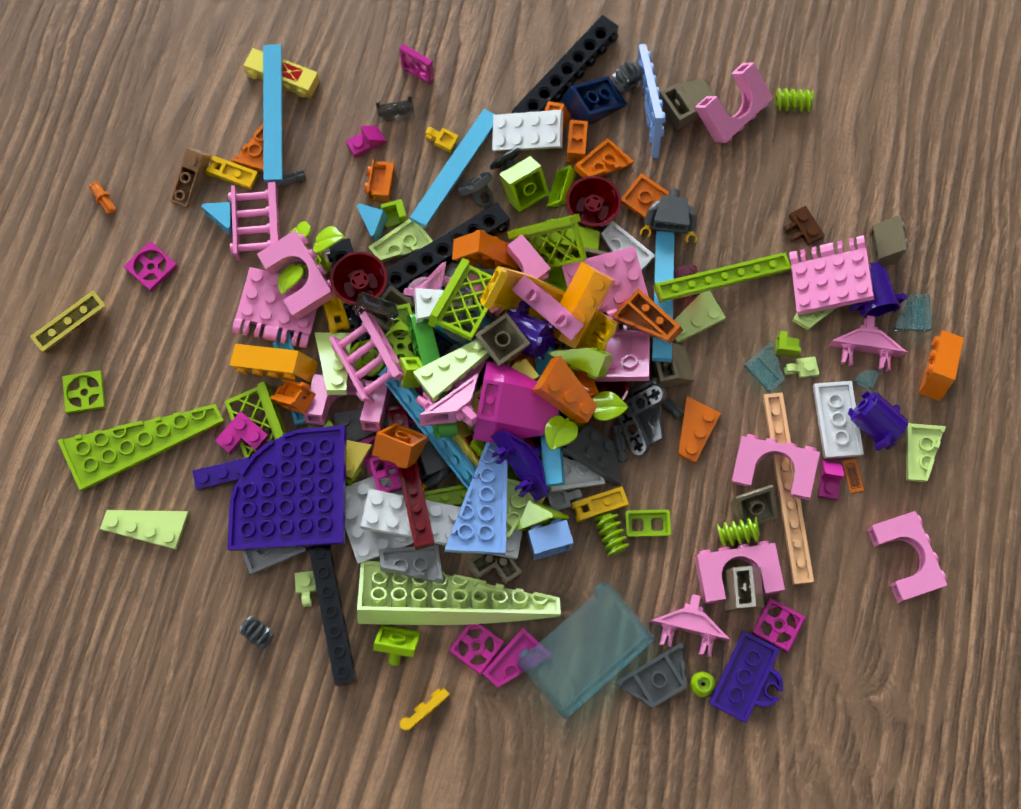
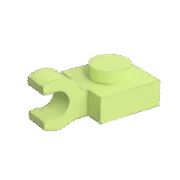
[784,357,819,379]
[295,571,317,607]

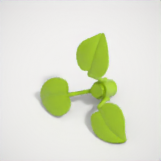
[278,221,345,296]
[545,370,628,451]

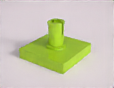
[373,625,421,666]

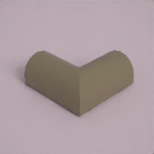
[467,554,522,585]

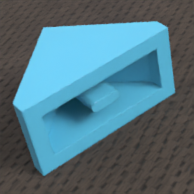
[201,202,233,236]
[356,204,388,241]

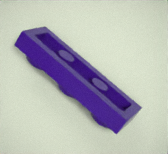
[193,457,250,490]

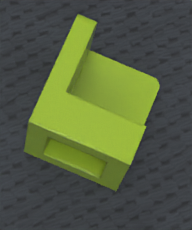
[380,199,407,228]
[775,331,802,357]
[399,357,424,388]

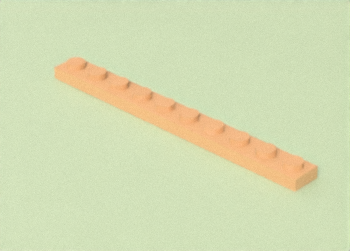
[762,392,814,585]

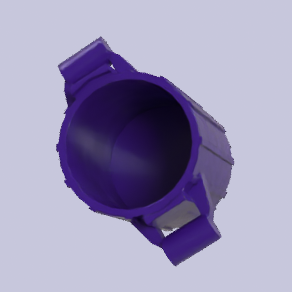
[849,262,907,318]
[508,301,557,360]
[848,391,908,451]

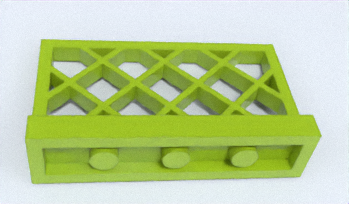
[507,214,587,268]
[428,258,492,341]
[225,381,287,458]

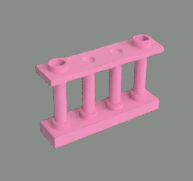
[228,182,280,261]
[329,311,404,404]

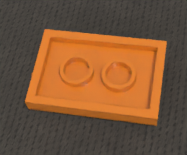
[621,173,669,232]

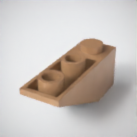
[170,148,211,207]

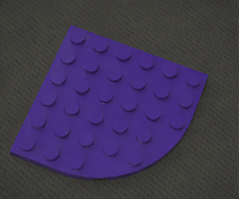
[227,425,347,551]

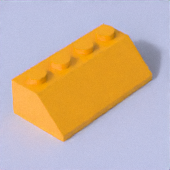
[549,262,616,349]

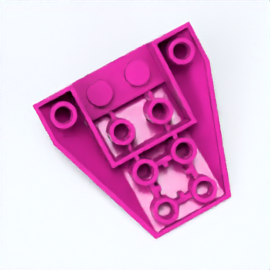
[473,362,559,443]

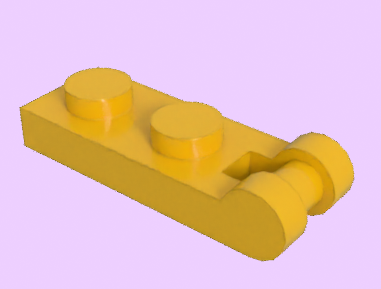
[205,156,259,190]
[322,294,350,334]
[571,486,629,523]
[400,688,450,731]

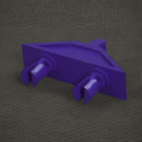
[491,429,548,502]

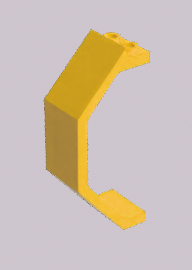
[480,266,618,351]

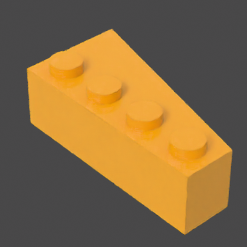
[229,344,319,384]

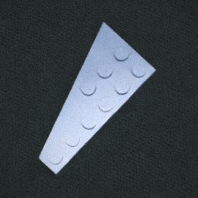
[638,44,666,158]
[444,442,508,555]

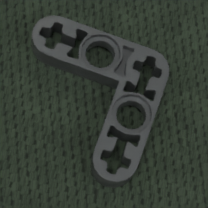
[617,386,667,455]

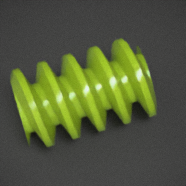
[774,88,814,113]
[594,513,630,557]
[717,517,760,547]

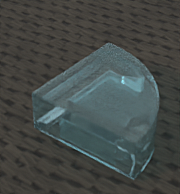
[854,370,879,390]

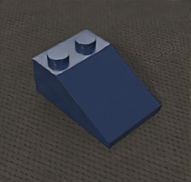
[561,76,627,125]

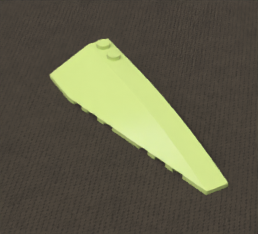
[357,561,561,625]

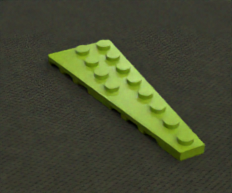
[57,404,225,492]

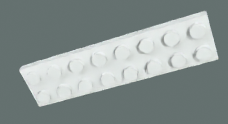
[360,489,522,560]

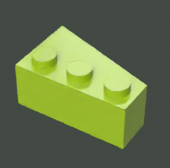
[534,219,600,257]

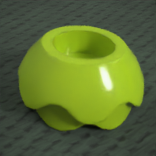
[690,671,716,698]

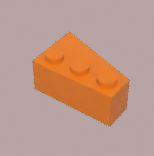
[452,230,518,270]
[612,288,683,344]
[918,330,964,401]
[532,356,597,424]

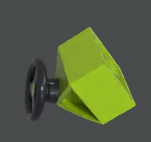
[490,148,549,212]

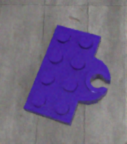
[708,630,784,723]

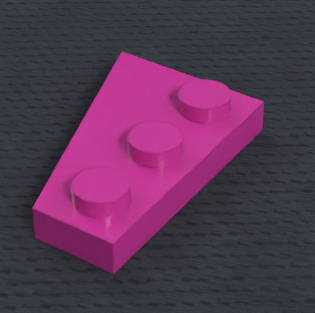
[482,628,553,688]

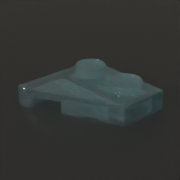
[894,293,932,332]
[744,342,785,393]

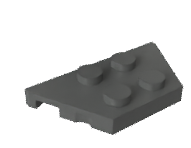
[561,425,622,486]
[614,642,687,709]

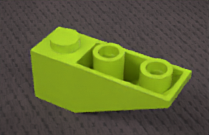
[548,348,614,379]

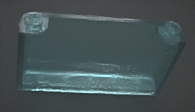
[516,581,655,719]

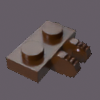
[783,206,825,246]

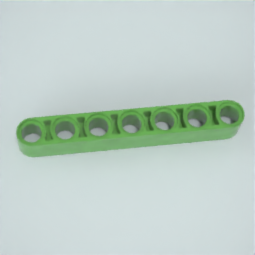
[407,313,458,439]

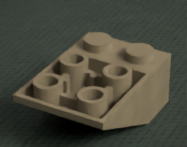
[659,78,715,131]

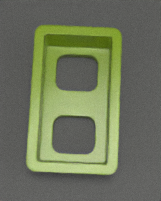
[546,166,576,208]
[625,510,671,537]

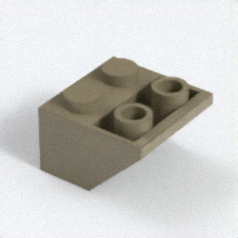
[868,215,908,265]
[650,343,695,388]
[722,566,764,611]

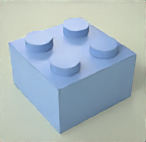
[527,519,574,561]

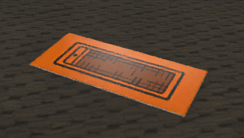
[842,458,864,493]

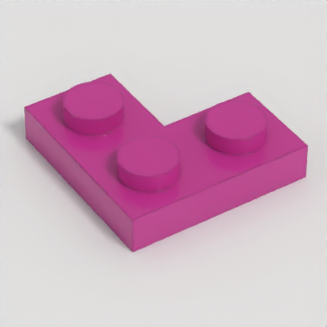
[215,411,270,454]

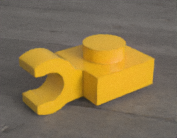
[425,127,459,153]

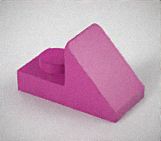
[346,125,387,158]
[818,459,844,501]

